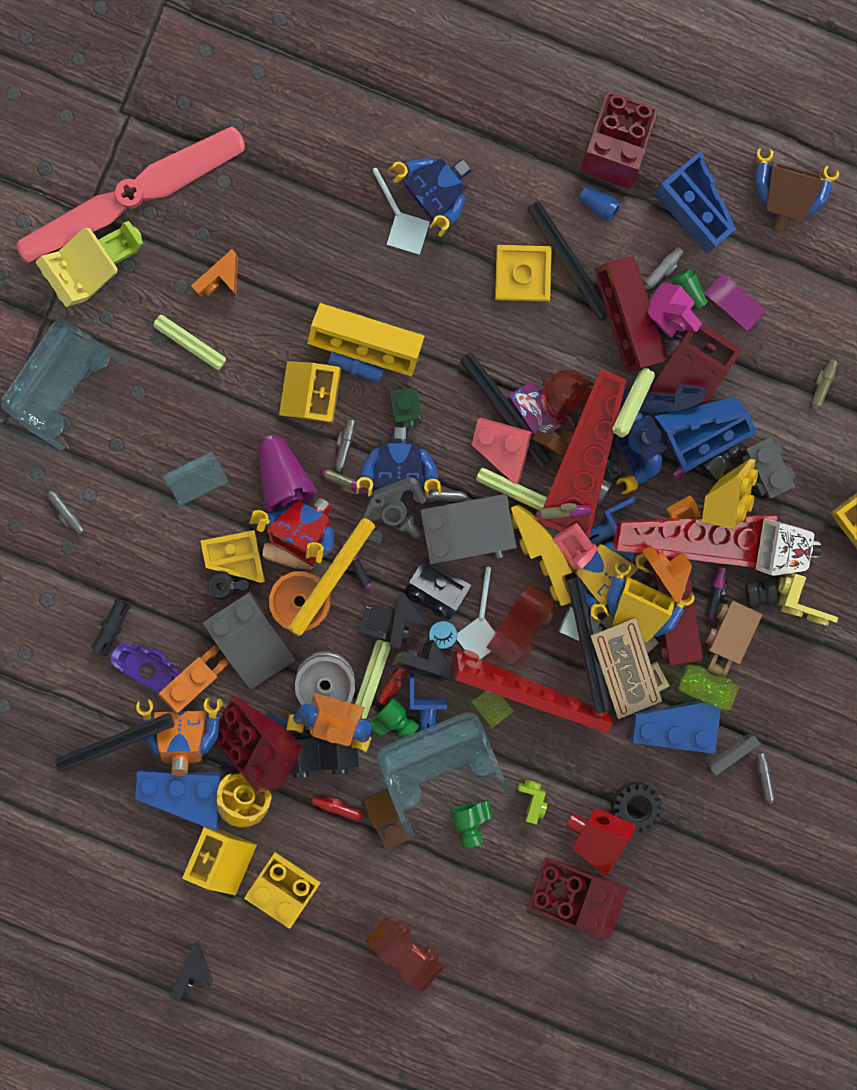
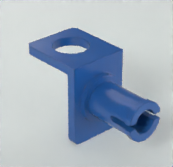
[590,496,636,545]
[410,673,447,735]

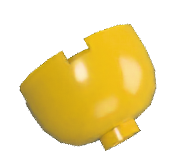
[216,772,272,828]

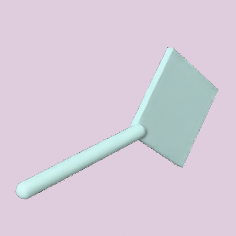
[373,168,430,255]
[457,566,503,659]

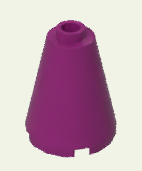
[257,435,318,513]

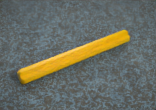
[288,518,375,636]

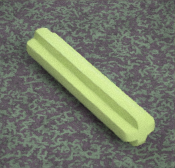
[153,315,226,370]
[613,368,655,437]
[476,468,547,510]
[355,640,391,719]

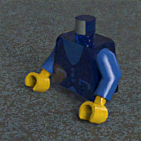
[388,158,471,237]
[614,408,667,494]
[356,427,442,498]

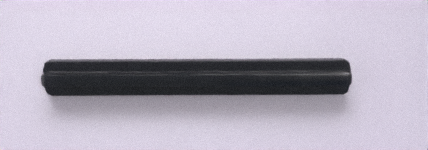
[528,201,608,320]
[460,352,551,467]
[567,578,609,713]
[55,713,175,772]

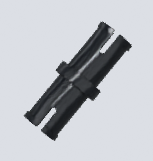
[91,599,131,655]

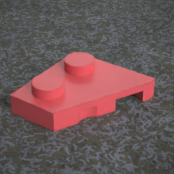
[472,417,532,484]

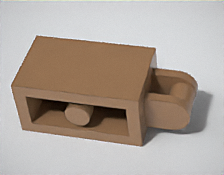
[705,600,763,678]

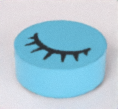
[429,621,457,649]

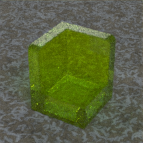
[471,691,514,728]

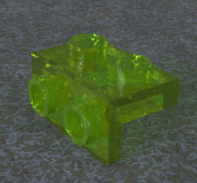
[678,665,740,711]

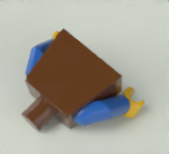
[755,148,839,232]

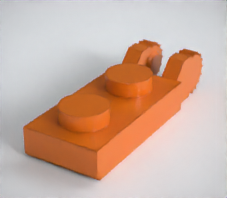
[158,644,230,715]

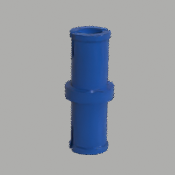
[327,352,384,384]

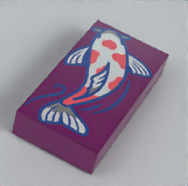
[509,381,561,435]

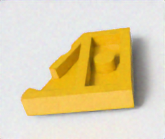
[201,530,265,583]

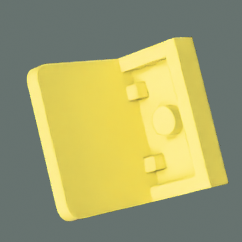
[36,228,117,307]
[776,573,838,626]

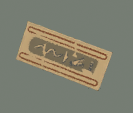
[591,618,662,719]

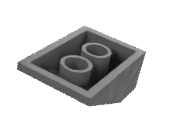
[421,494,517,564]
[203,592,296,690]

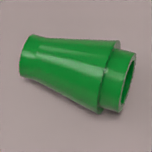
[671,268,708,311]

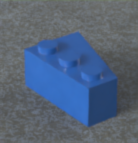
[135,768,223,831]

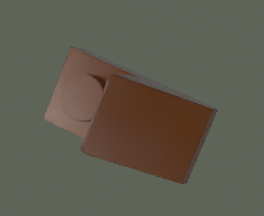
[363,788,411,850]

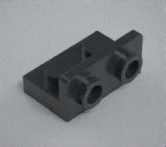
[404,557,471,620]

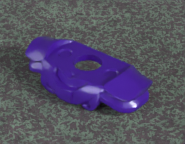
[110,643,180,693]

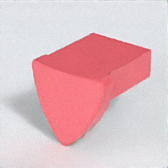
[553,523,598,570]

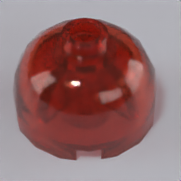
[540,369,594,424]

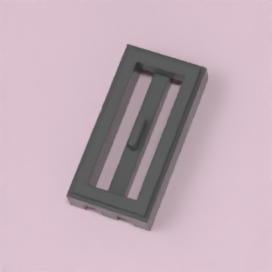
[707,734,760,776]

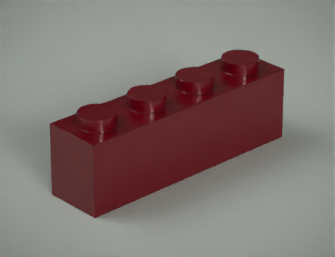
[594,256,667,374]
[647,557,703,665]

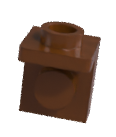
[532,429,574,458]

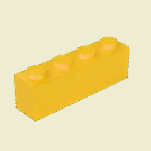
[307,303,425,377]

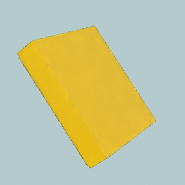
[495,245,551,302]

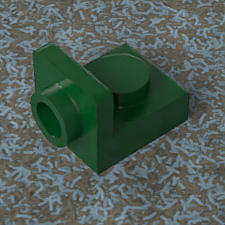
[390,387,422,428]

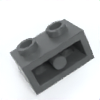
[742,437,796,499]

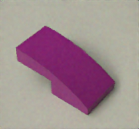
[705,274,766,333]

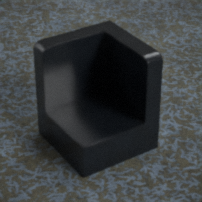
[359,604,393,639]

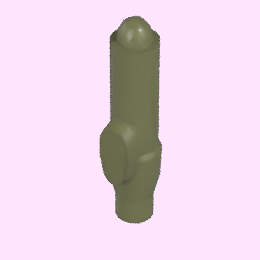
[811,359,838,411]

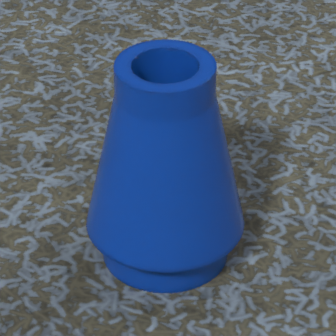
[578,186,621,222]

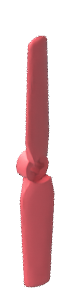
[16,127,245,263]

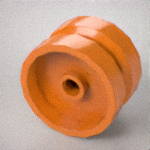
[269,571,331,631]

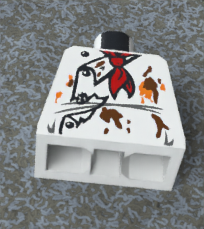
[756,518,822,576]

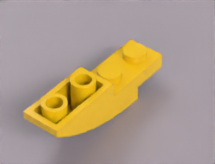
[511,505,574,606]

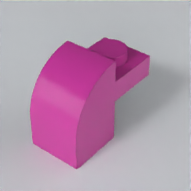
[648,283,702,337]

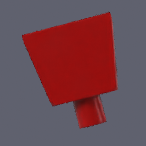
[565,809,636,876]

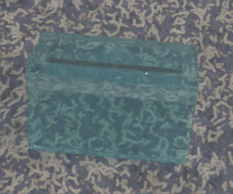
[163,452,228,505]

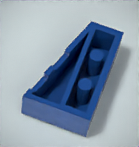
[654,150,736,255]
[655,397,757,472]
[630,697,722,754]

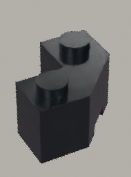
[289,736,359,778]

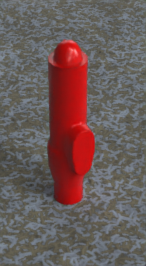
[378,667,407,705]
[311,796,363,821]

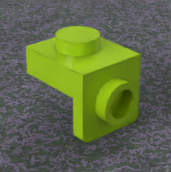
[98,221,143,264]
[517,780,547,825]

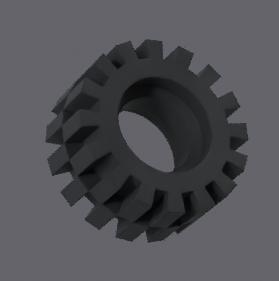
[612,782,663,834]

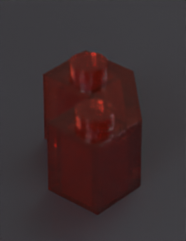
[486,583,556,665]
[365,916,445,992]

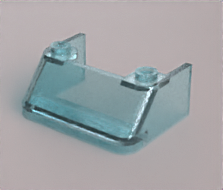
[1,318,125,451]
[377,712,511,837]

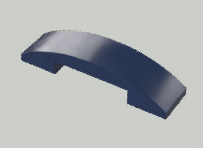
[593,385,707,412]

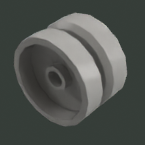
[295,651,355,706]

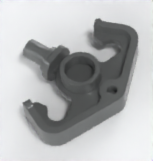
[360,477,426,544]

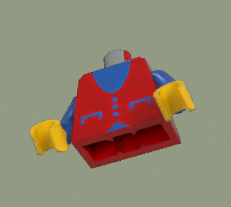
[249,498,334,567]

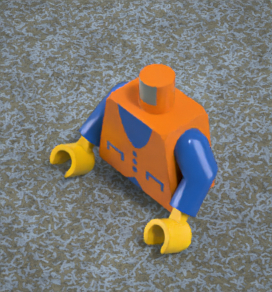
[286,693,371,753]
[136,698,223,776]

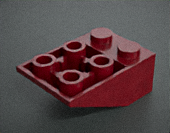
[579,91,659,189]
[648,324,742,409]
[216,696,303,793]
[528,857,628,939]

